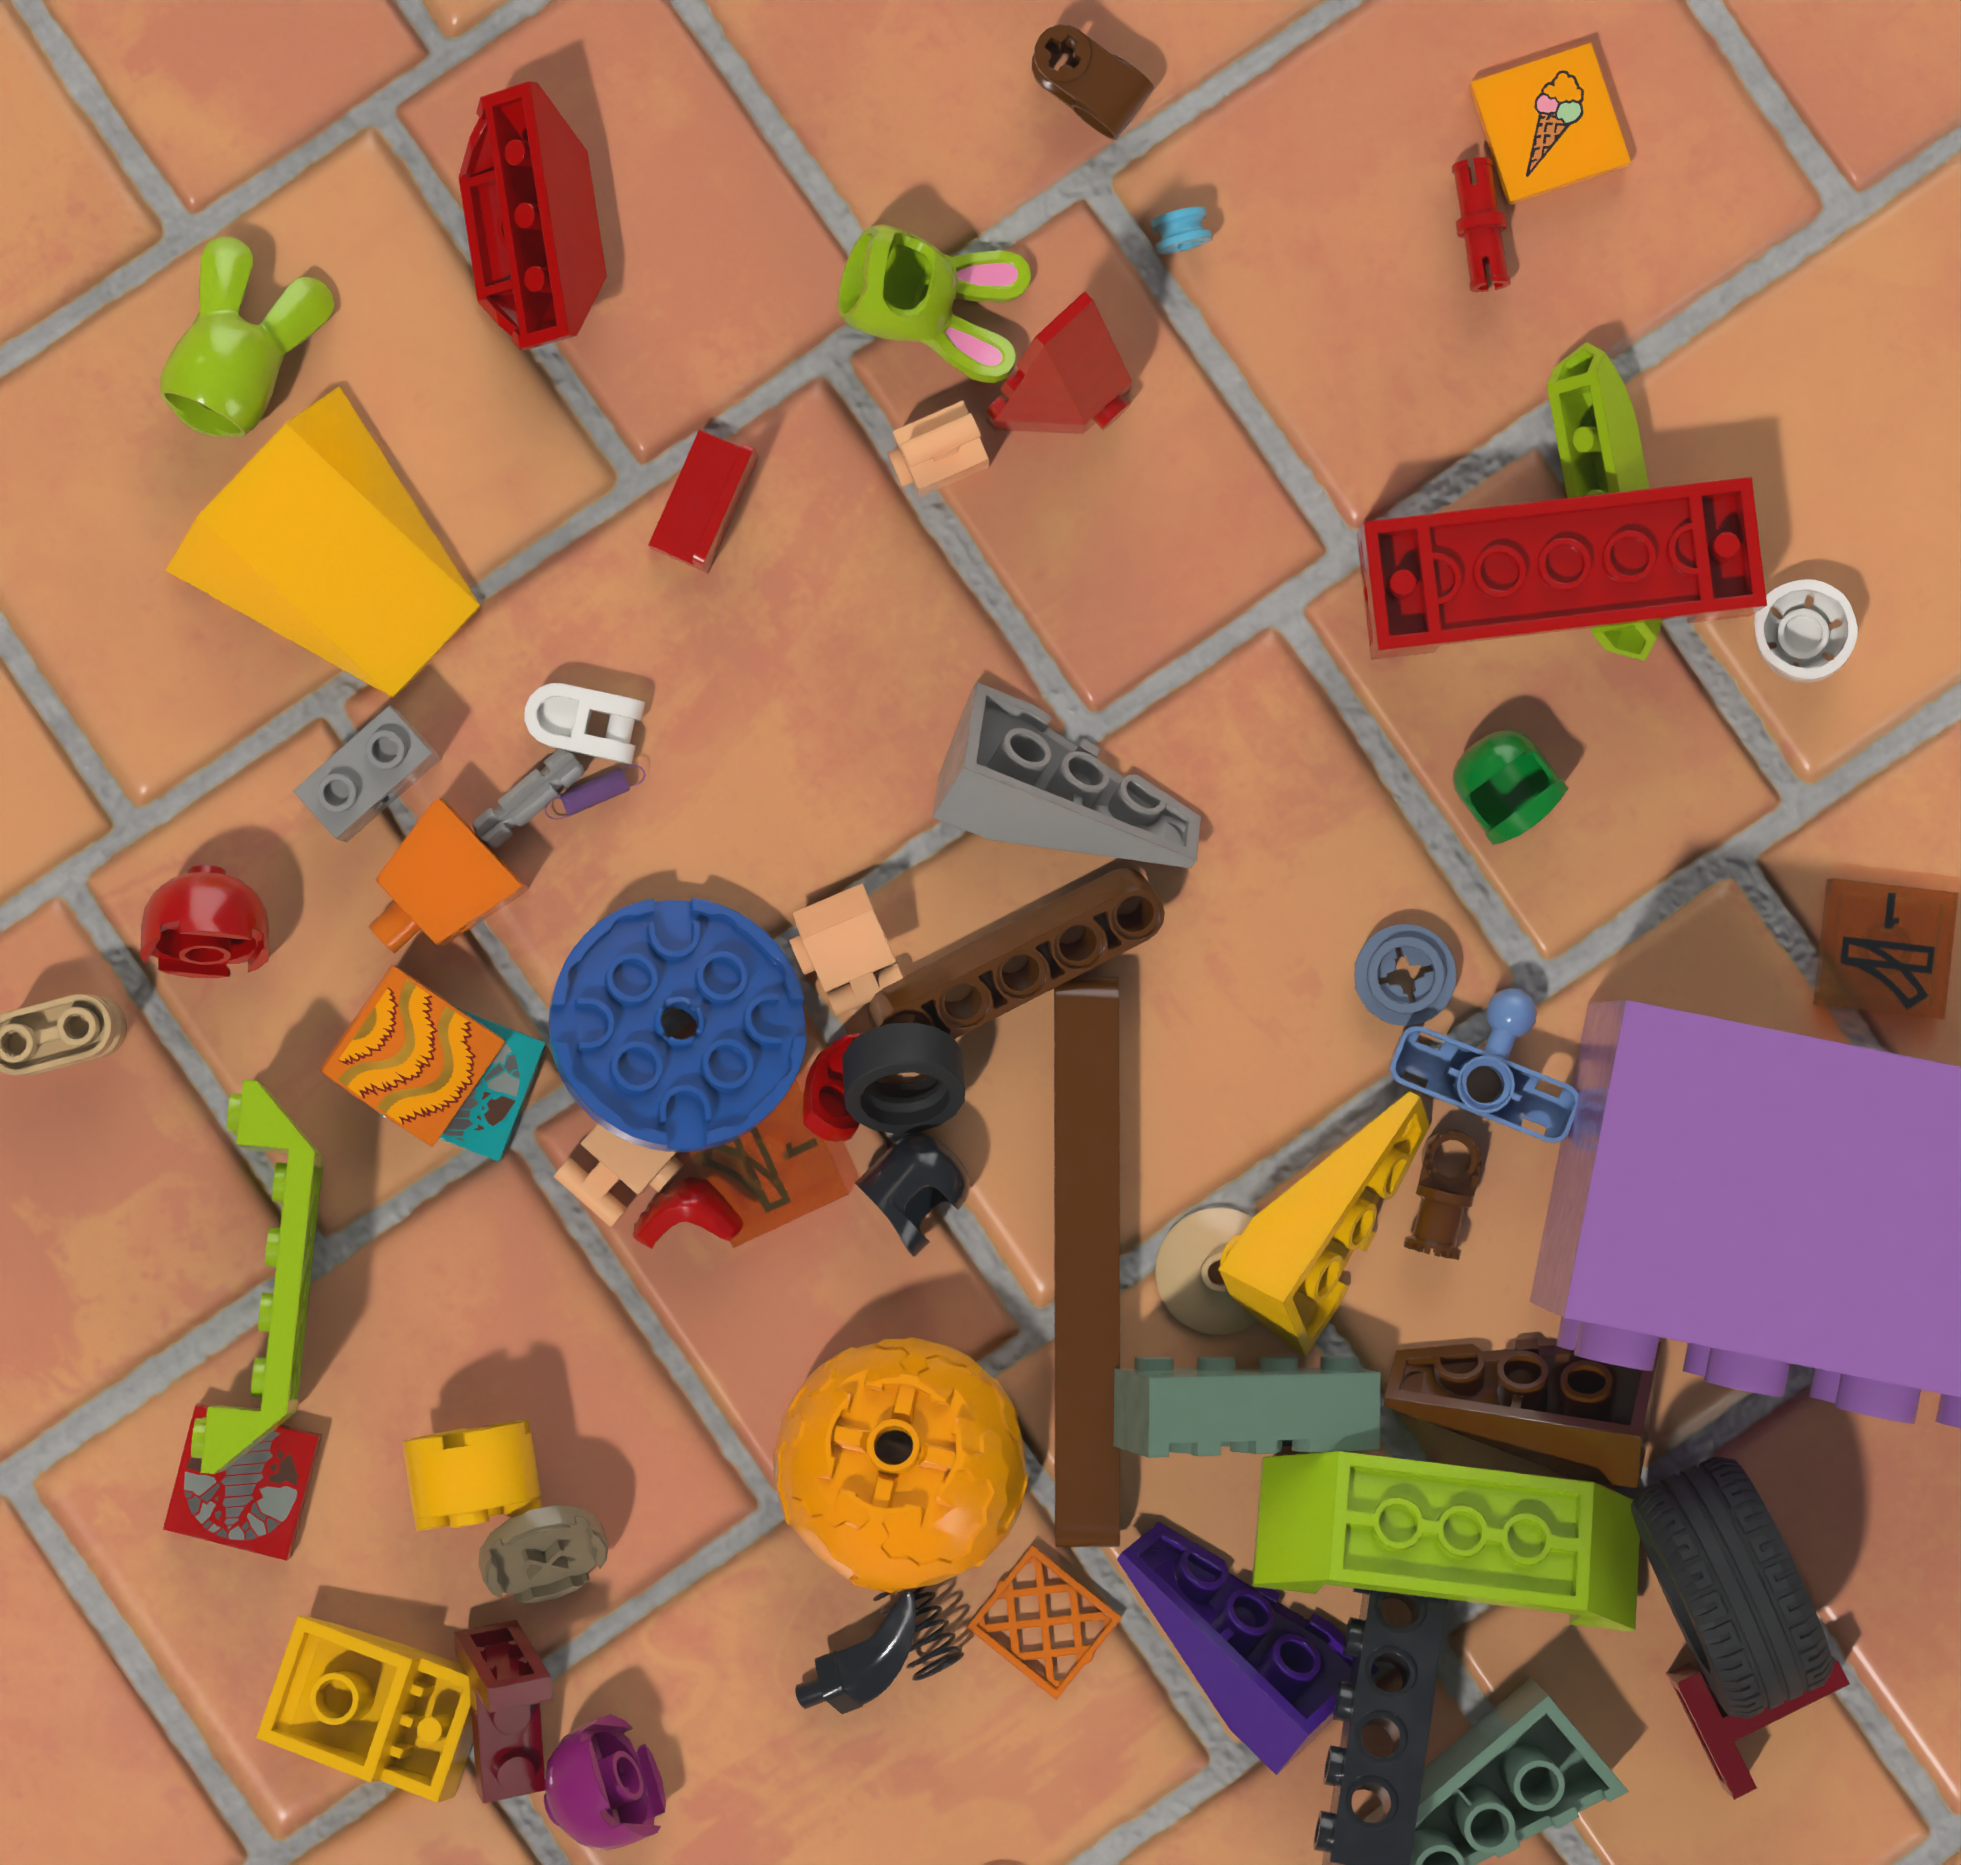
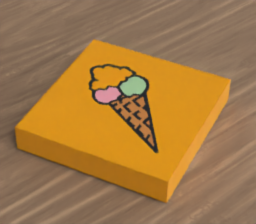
[1468,42,1631,206]

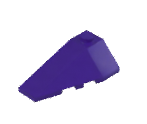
[1117,1522,1379,1775]

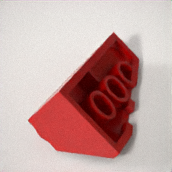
[986,291,1132,434]

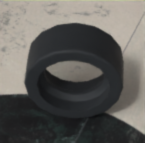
[842,1022,965,1134]

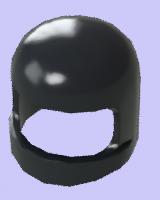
[855,1133,970,1257]

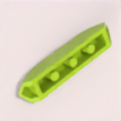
[1547,342,1662,661]

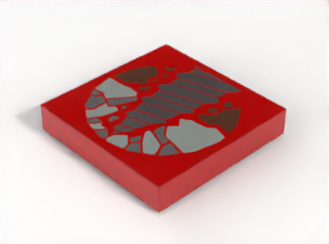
[163,1403,322,1561]

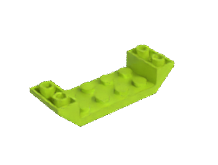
[191,1079,324,1474]
[1252,1451,1640,1632]

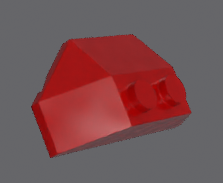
[458,81,607,350]

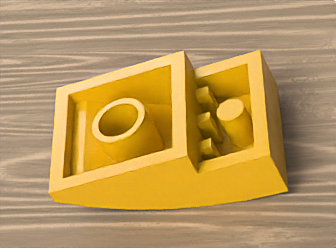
[256,1615,473,1803]

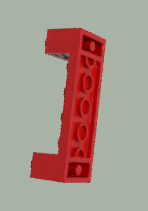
[1356,477,1767,660]

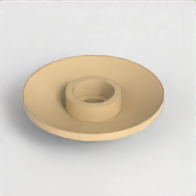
[1155,1207,1259,1335]

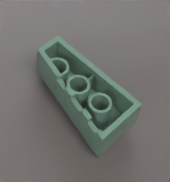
[1113,1356,1381,1458]
[1363,1677,1629,1865]

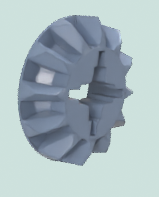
[1354,924,1457,1026]

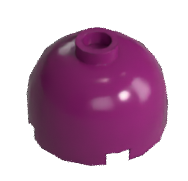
[544,1714,666,1851]

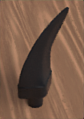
[795,1589,916,1714]

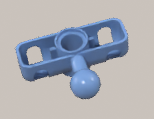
[1389,988,1579,1143]

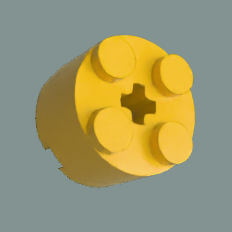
[402,1419,542,1531]

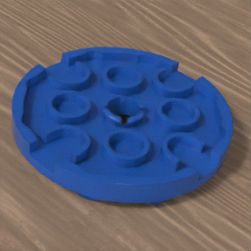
[549,898,807,1152]

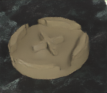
[479,1505,609,1603]

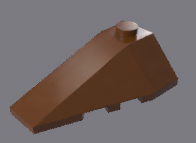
[1384,1338,1661,1488]

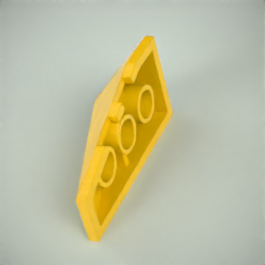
[1219,1091,1430,1357]

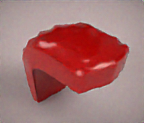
[802,1033,862,1142]
[633,1177,744,1249]

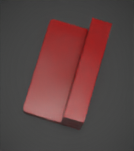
[648,429,759,573]

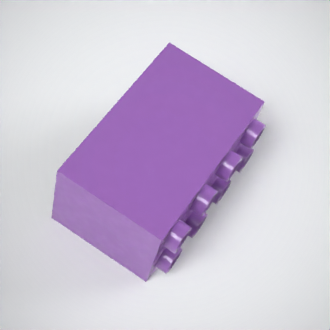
[1530,1000,1961,1428]

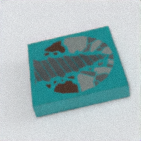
[380,1007,548,1162]

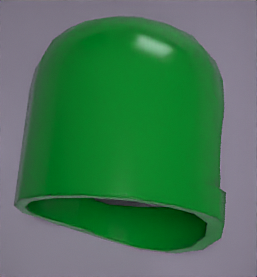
[1452,729,1569,845]

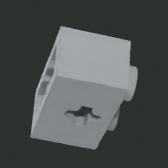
[293,705,442,843]

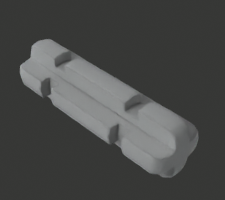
[472,749,585,848]

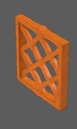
[966,1544,1122,1700]

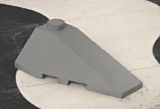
[932,682,1201,868]

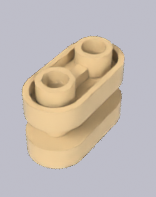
[0,994,127,1076]

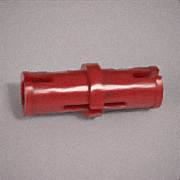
[1452,157,1511,292]

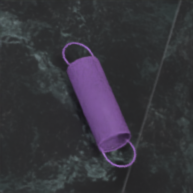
[545,765,645,820]

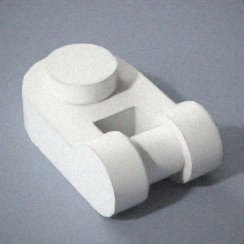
[524,683,645,765]

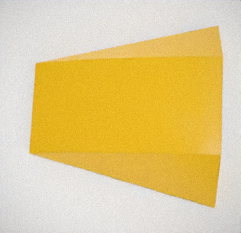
[165,386,481,699]

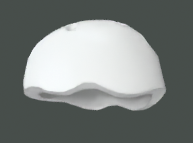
[1754,579,1858,683]

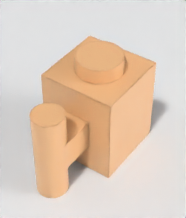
[887,401,989,498]
[789,883,903,1016]
[553,1124,684,1227]

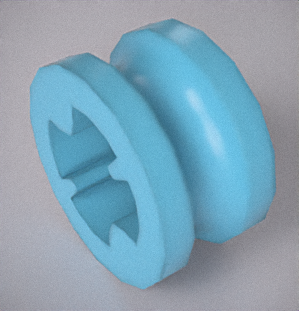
[1150,206,1213,254]

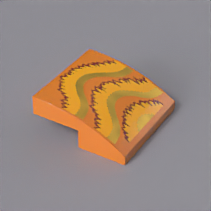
[319,964,505,1148]

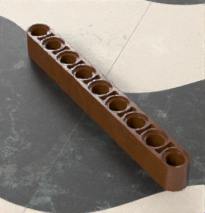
[1054,977,1120,1547]

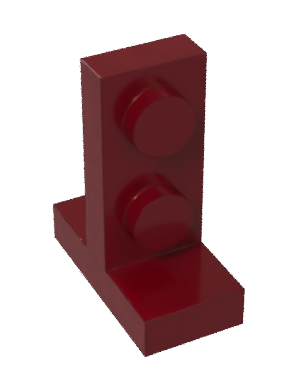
[454,1620,553,1804]
[1666,1657,1850,1800]

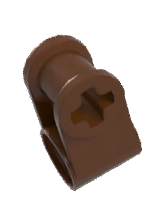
[1032,24,1154,140]

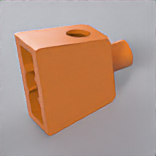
[369,797,529,953]

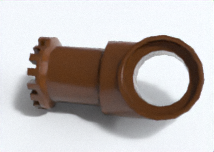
[1403,1129,1482,1260]

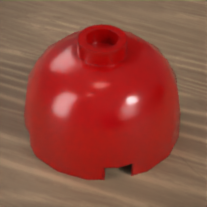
[140,865,269,978]

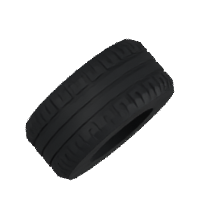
[1631,1456,1834,1719]

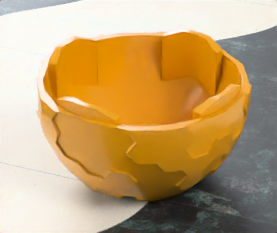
[773,1337,1029,1594]

